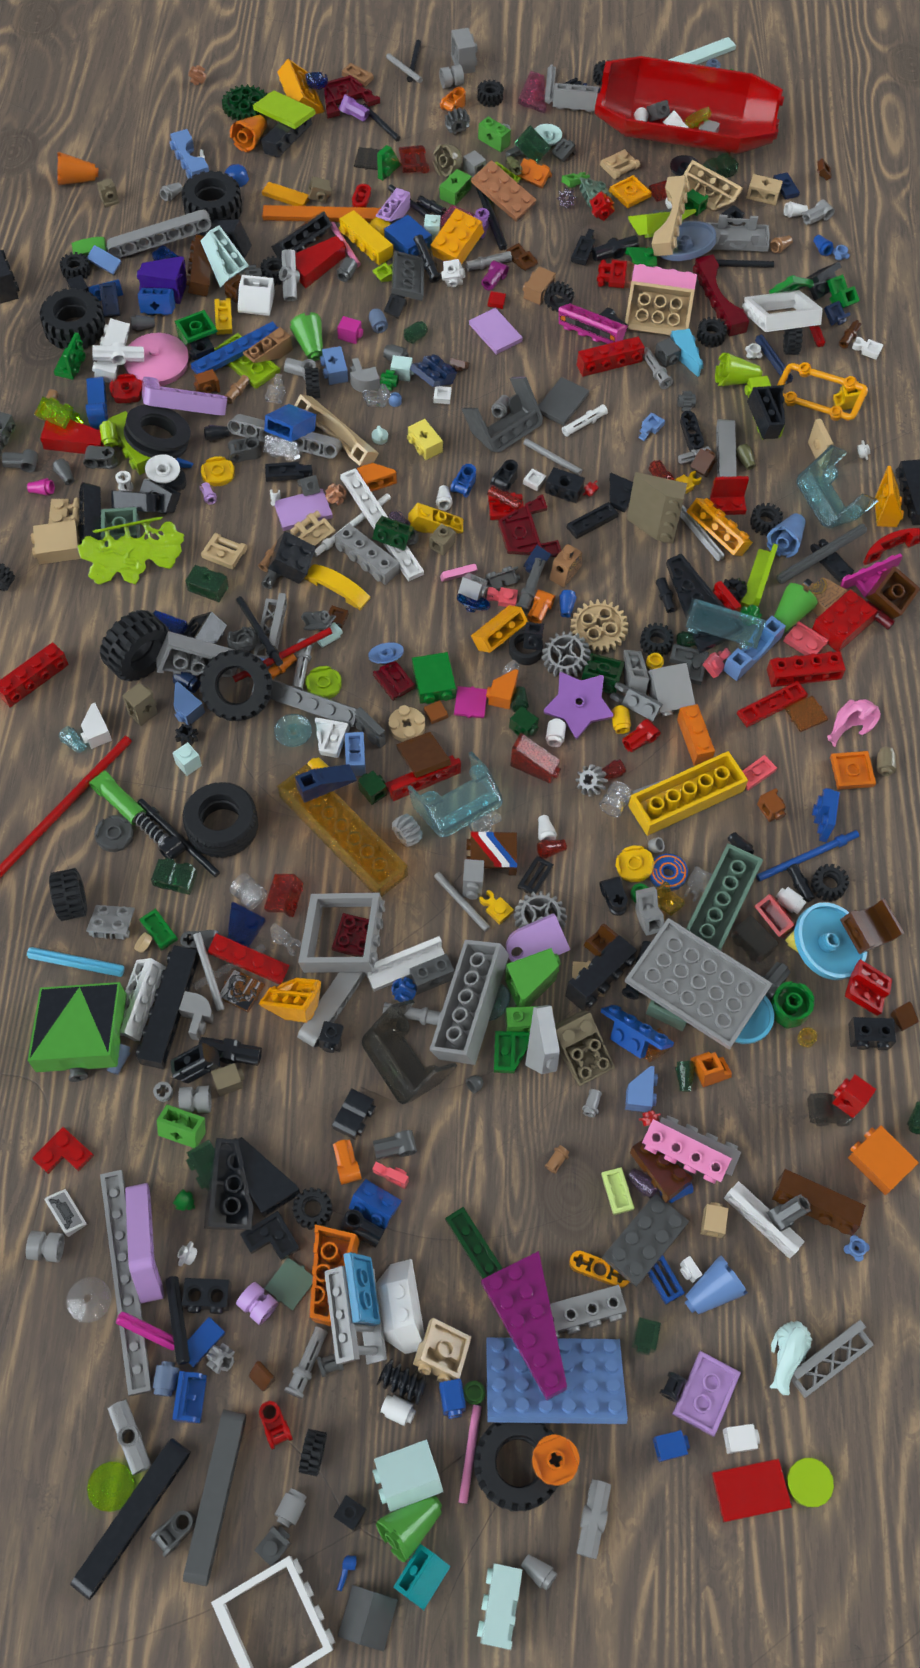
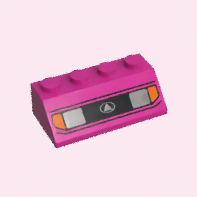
[558,303,627,344]

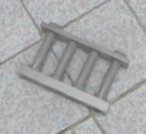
[324,1266,387,1365]

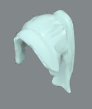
[770,1321,813,1395]

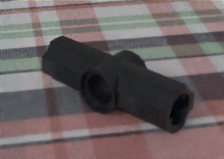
[591,235,639,261]
[198,1037,262,1066]

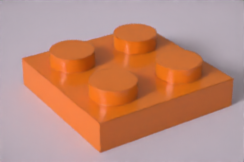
[830,751,876,790]

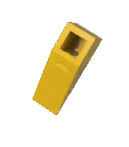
[408,503,463,533]

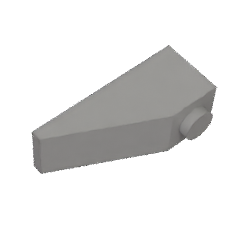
[623,650,649,695]
[525,1005,560,1074]

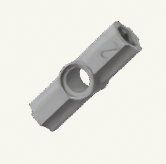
[279,249,300,301]
[107,1399,152,1476]
[576,1479,611,1559]

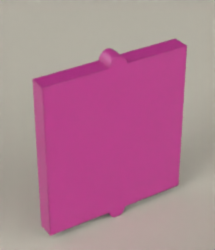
[454,686,487,718]

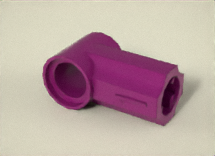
[481,260,509,291]

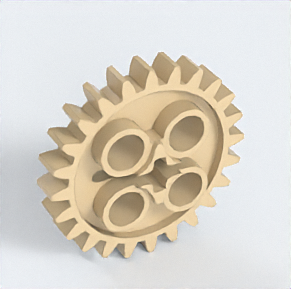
[570,599,628,654]

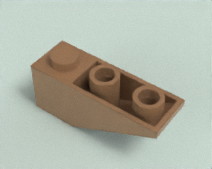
[243,327,293,363]

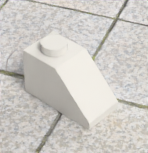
[80,703,112,749]

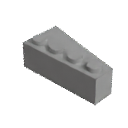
[156,631,237,677]

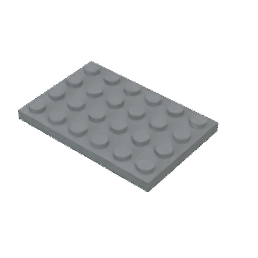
[624,918,773,1050]

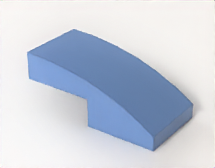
[87,245,121,276]

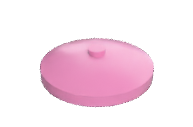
[124,333,189,386]

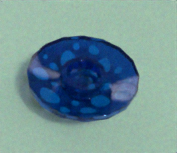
[456,594,490,612]

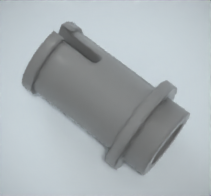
[582,1089,602,1118]

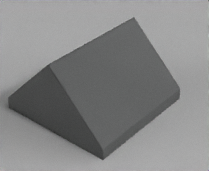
[338,1585,398,1652]

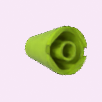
[715,352,763,386]

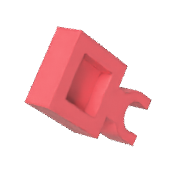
[372,1162,409,1189]

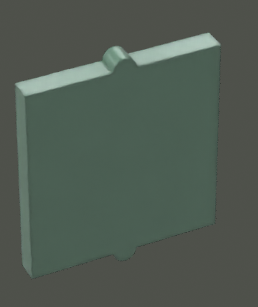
[264,1257,313,1311]

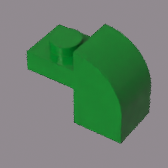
[827,274,860,308]

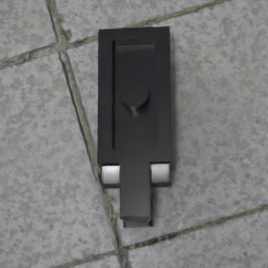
[571,229,595,266]
[265,461,313,482]

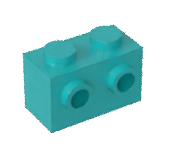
[393,1544,451,1610]

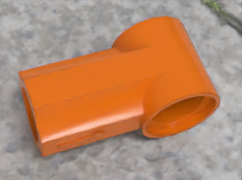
[527,589,556,624]
[333,1139,362,1185]

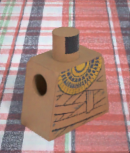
[549,544,582,588]
[802,578,847,617]

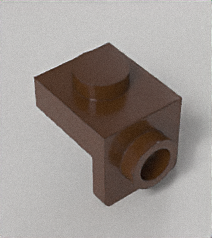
[583,923,618,956]

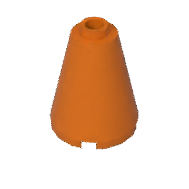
[230,115,267,152]
[57,152,98,185]

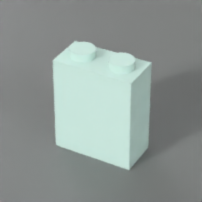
[372,1439,443,1512]

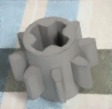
[206,1343,235,1374]

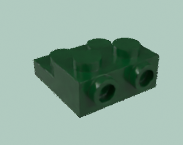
[582,653,625,693]

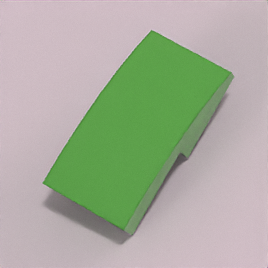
[71,237,107,256]

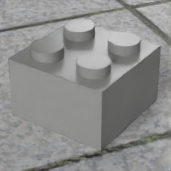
[451,28,478,74]

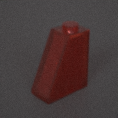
[510,733,561,784]

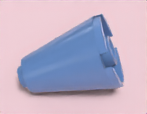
[767,513,806,558]
[685,1256,748,1315]

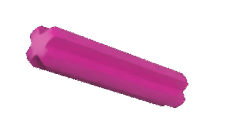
[116,1311,174,1350]

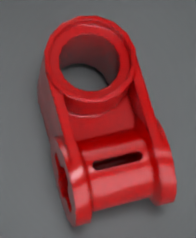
[259,1401,293,1450]

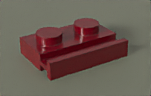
[373,660,415,701]

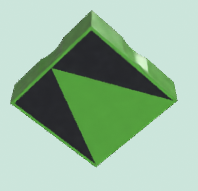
[28,982,127,1072]

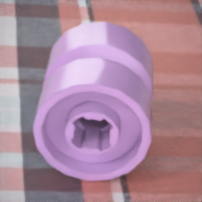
[236,1282,278,1325]

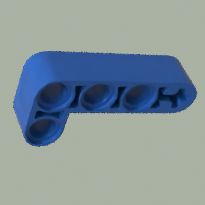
[86,376,108,430]

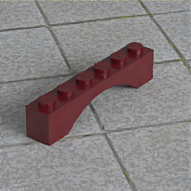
[693,254,749,337]

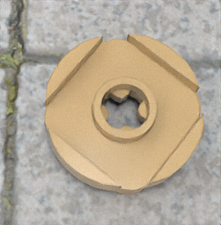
[389,705,425,742]

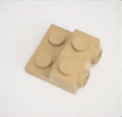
[413,1318,471,1383]

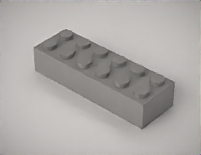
[429,940,509,1065]

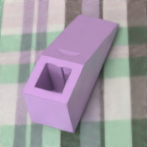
[376,188,410,222]

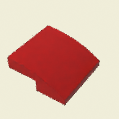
[845,959,892,1016]

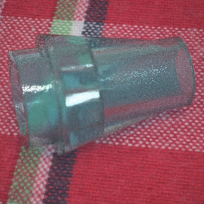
[58,726,86,753]

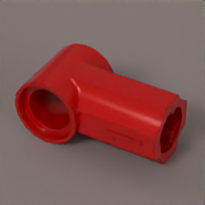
[622,719,661,752]

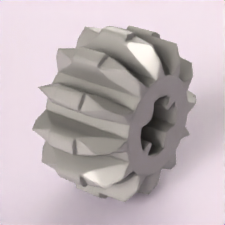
[575,764,608,797]
[392,813,423,847]

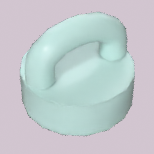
[372,425,388,445]

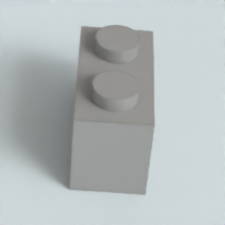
[462,859,484,900]

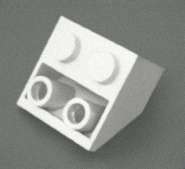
[238,275,275,316]

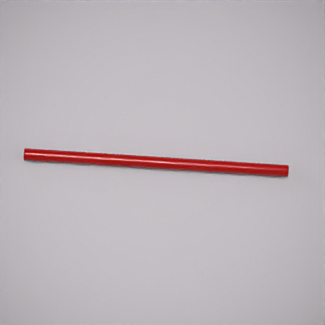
[0,736,132,878]

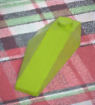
[628,209,696,238]

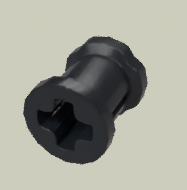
[660,1372,687,1403]

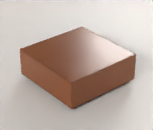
[424,700,448,724]

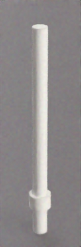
[314,493,391,557]

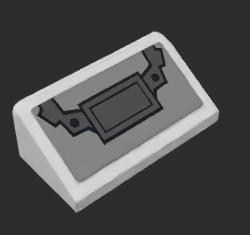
[44,1189,87,1237]

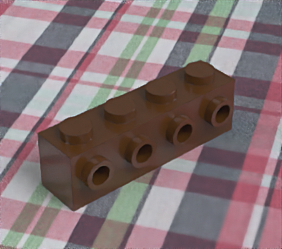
[186,234,211,297]
[772,1169,866,1236]

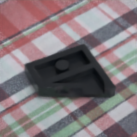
[609,473,633,513]

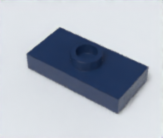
[773,172,800,200]
[99,282,120,318]

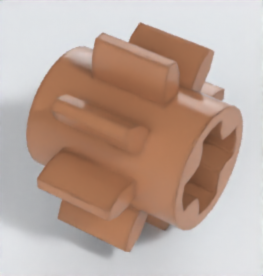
[188,65,207,85]
[325,483,346,506]

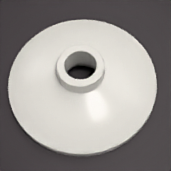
[145,455,180,483]

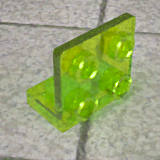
[34,397,84,429]

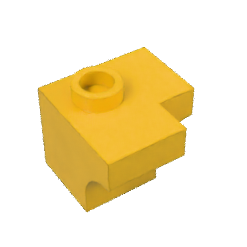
[833,381,861,410]

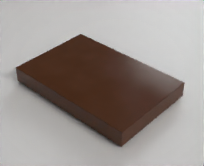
[396,732,451,778]

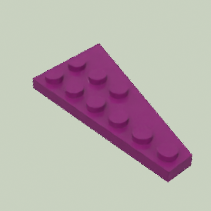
[481,1251,567,1400]

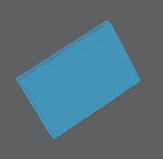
[343,1252,381,1326]

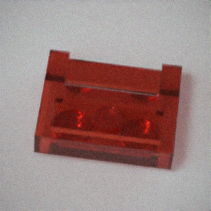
[399,145,429,173]

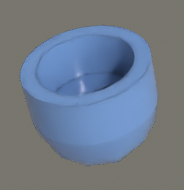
[389,392,402,407]

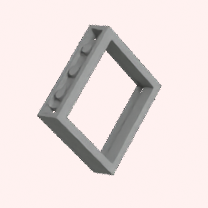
[298,893,386,973]

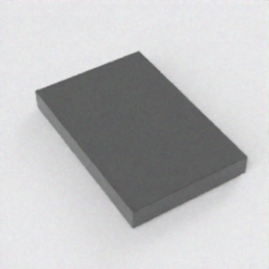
[538,377,589,426]

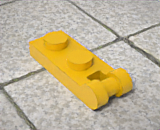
[214,298,233,335]

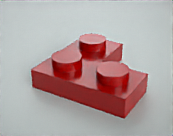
[32,1127,94,1174]

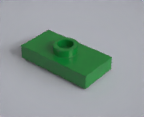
[139,908,178,951]

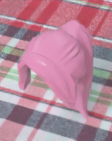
[827,699,881,747]

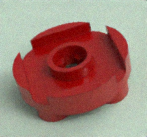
[109,374,142,403]

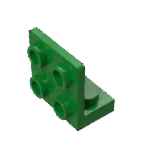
[54,332,86,380]

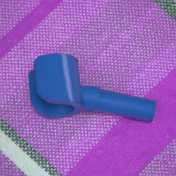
[337,1555,357,1591]

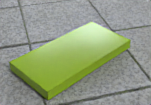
[253,90,316,129]
[215,333,280,389]

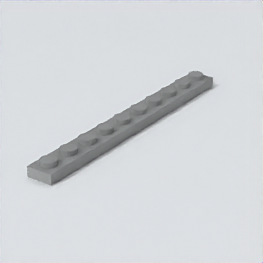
[100,1170,152,1396]

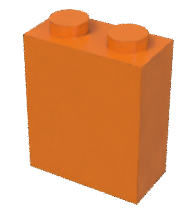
[848,1125,919,1195]

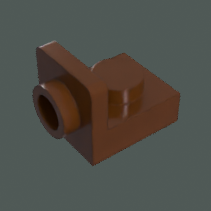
[224,274,241,303]

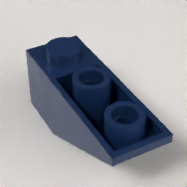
[295,764,357,803]

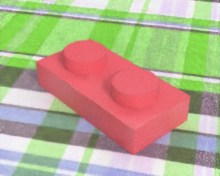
[742,755,777,791]

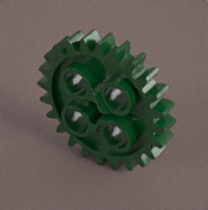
[222,84,267,121]

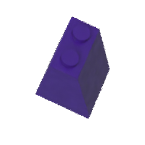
[137,256,187,304]

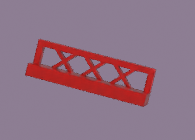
[385,755,461,801]

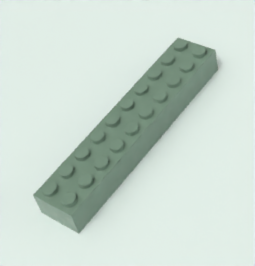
[646,843,763,1032]

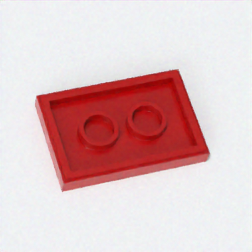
[711,1459,792,1522]

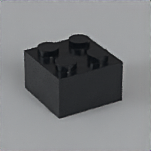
[268,531,316,584]

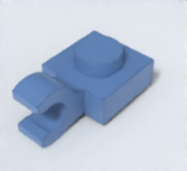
[638,413,665,441]

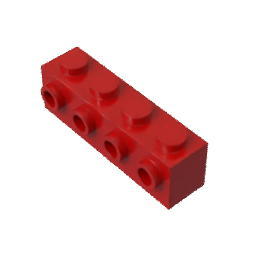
[577,336,645,377]
[0,642,69,707]
[767,651,846,687]

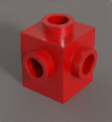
[590,191,615,221]

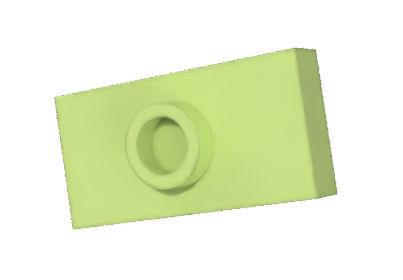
[601,1167,635,1215]

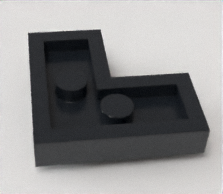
[240,1211,300,1261]

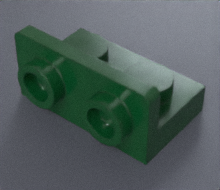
[372,516,414,550]

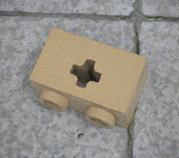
[747,174,783,205]

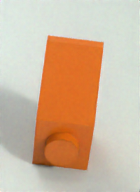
[357,463,397,492]
[486,669,519,710]

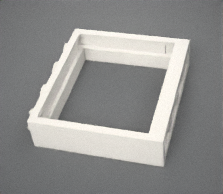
[742,290,822,332]
[211,1556,336,1668]

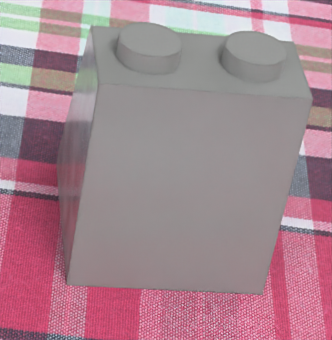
[647,663,695,717]

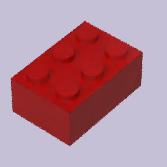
[812,589,878,652]

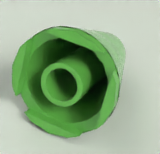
[290,312,323,361]
[774,583,818,633]
[376,1495,442,1562]

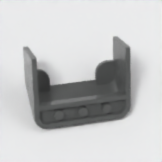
[462,377,543,452]

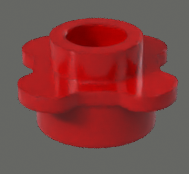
[583,480,599,497]
[638,1110,661,1126]

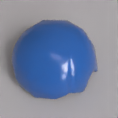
[224,164,249,187]

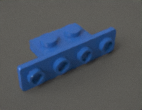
[601,1005,674,1058]

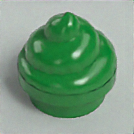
[172,1189,195,1211]

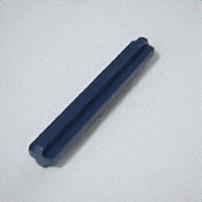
[755,334,793,384]

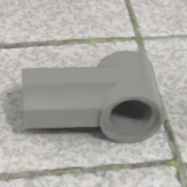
[802,199,835,225]
[284,358,316,380]

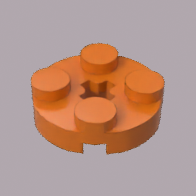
[532,1434,580,1486]

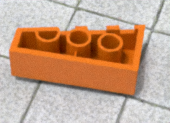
[310,1225,360,1326]

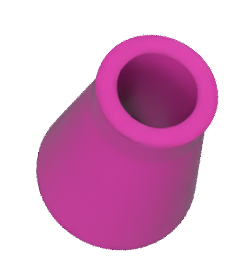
[27,478,55,496]

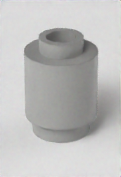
[275,1488,307,1528]

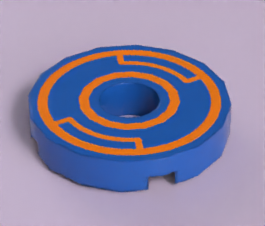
[649,854,688,891]

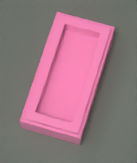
[440,564,477,582]

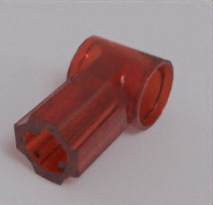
[649,460,676,481]

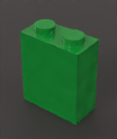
[412,652,456,704]

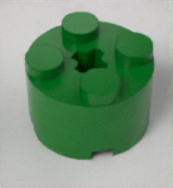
[770,981,814,1029]

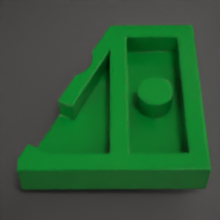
[377,145,401,181]
[625,247,657,267]
[769,275,814,294]
[494,1031,530,1073]

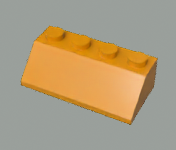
[277,59,325,114]

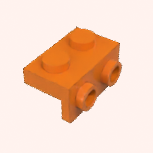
[517,158,552,189]

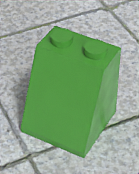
[504,948,561,1007]

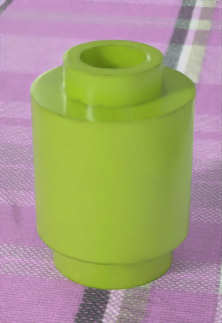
[99,420,119,447]

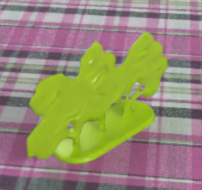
[77,517,184,585]

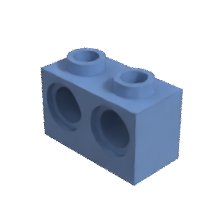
[345,732,366,776]

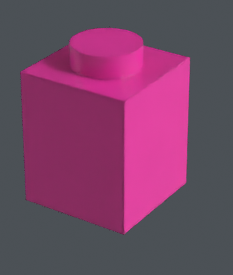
[337,316,363,344]

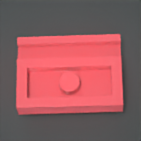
[783,621,828,655]

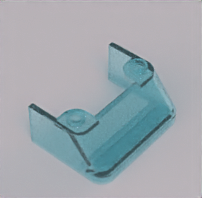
[796,445,878,528]
[685,598,766,650]
[408,751,503,837]

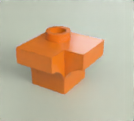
[690,1052,732,1087]

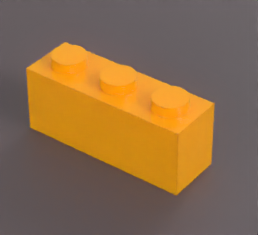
[471,605,528,653]

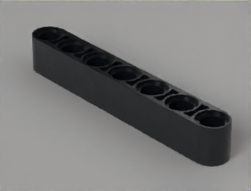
[70,1438,191,1600]

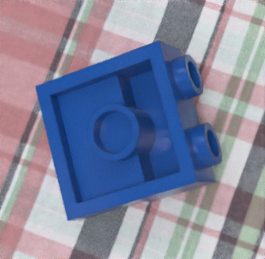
[812,788,840,842]

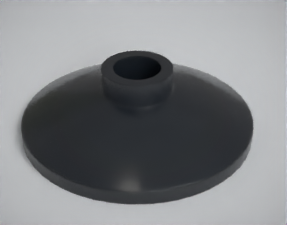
[670,155,699,176]

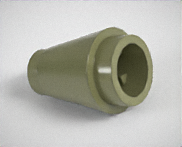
[736,444,756,470]

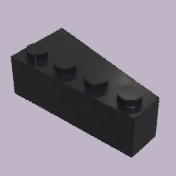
[0,250,20,304]
[565,935,637,1011]

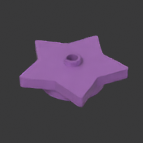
[544,672,613,739]

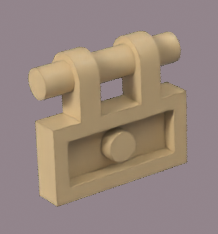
[48,498,79,527]
[290,510,336,547]

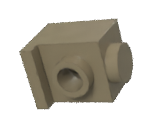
[97,178,120,208]

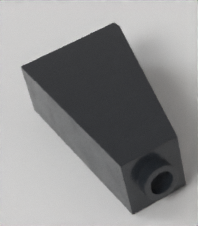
[234,1137,301,1217]

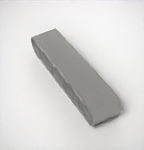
[716,419,737,477]
[297,972,366,1048]

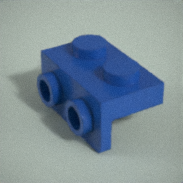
[349,1179,402,1230]

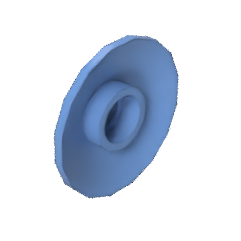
[368,642,404,664]

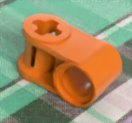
[440,87,466,111]

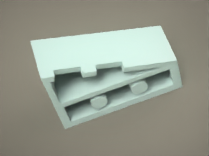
[201,225,248,288]
[477,1563,522,1650]

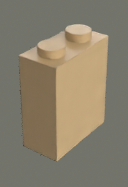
[31,520,81,565]

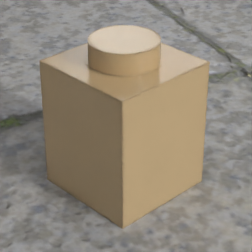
[700,1202,728,1239]

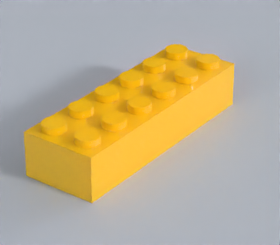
[628,751,748,836]

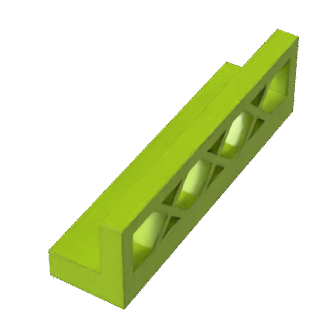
[741,543,778,607]

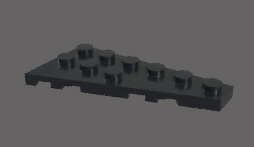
[666,553,743,654]

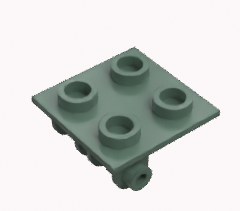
[579,177,615,208]

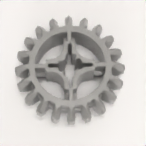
[542,631,591,677]
[514,891,567,929]

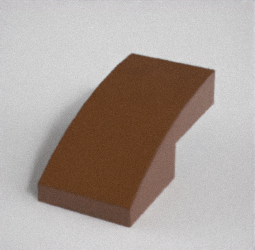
[506,243,538,271]

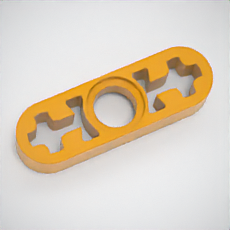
[569,1251,629,1289]

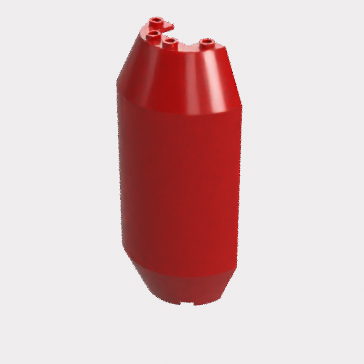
[595,56,784,155]

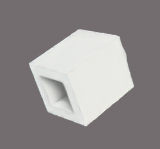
[723,1424,760,1454]

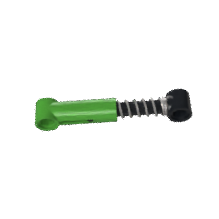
[89,770,186,862]

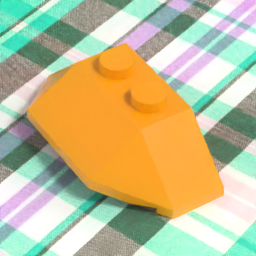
[259,978,321,1023]

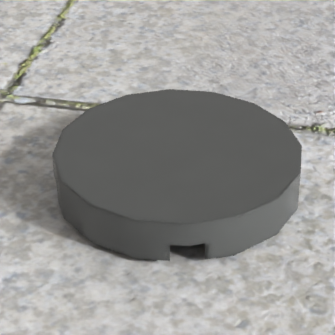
[94,815,134,852]

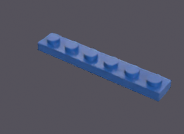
[190,321,278,374]

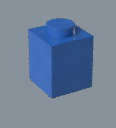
[652,1430,690,1463]

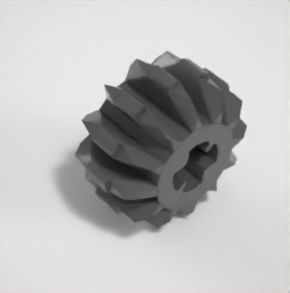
[445,107,470,134]

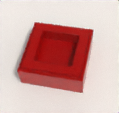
[488,291,506,309]

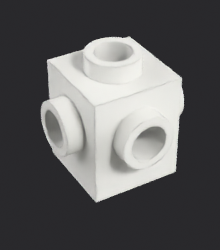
[441,259,465,287]

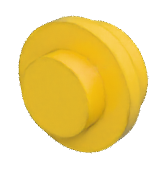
[646,653,664,669]

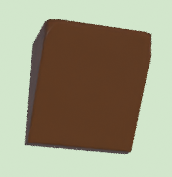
[890,1001,919,1031]
[249,1361,275,1392]

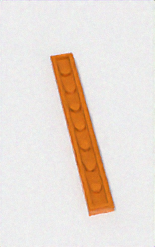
[262,205,381,223]

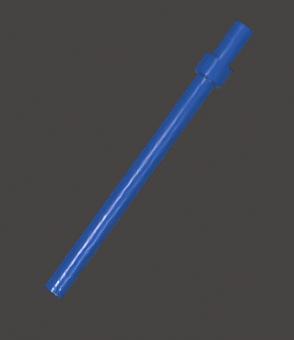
[756,830,859,882]

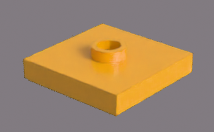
[609,175,652,209]

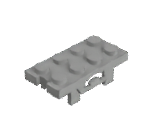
[706,215,770,252]

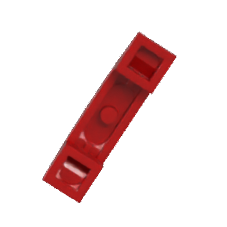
[863,528,920,565]

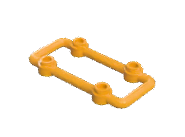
[777,362,868,421]

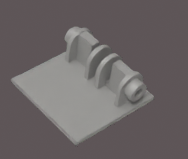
[86,905,135,940]

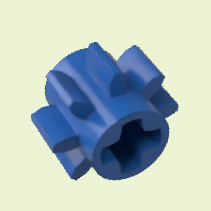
[391,976,416,1003]

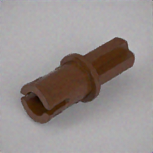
[839,320,861,349]

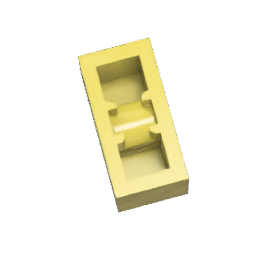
[407,419,443,460]

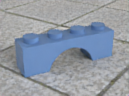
[169,129,209,179]
[723,616,786,681]

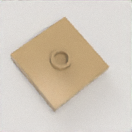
[808,419,834,467]

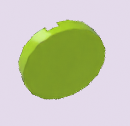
[306,666,342,699]
[786,1458,834,1508]

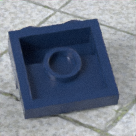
[410,354,457,387]

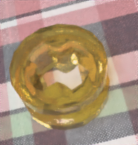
[797,1027,818,1048]

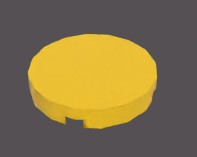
[201,456,235,486]
[615,845,654,882]

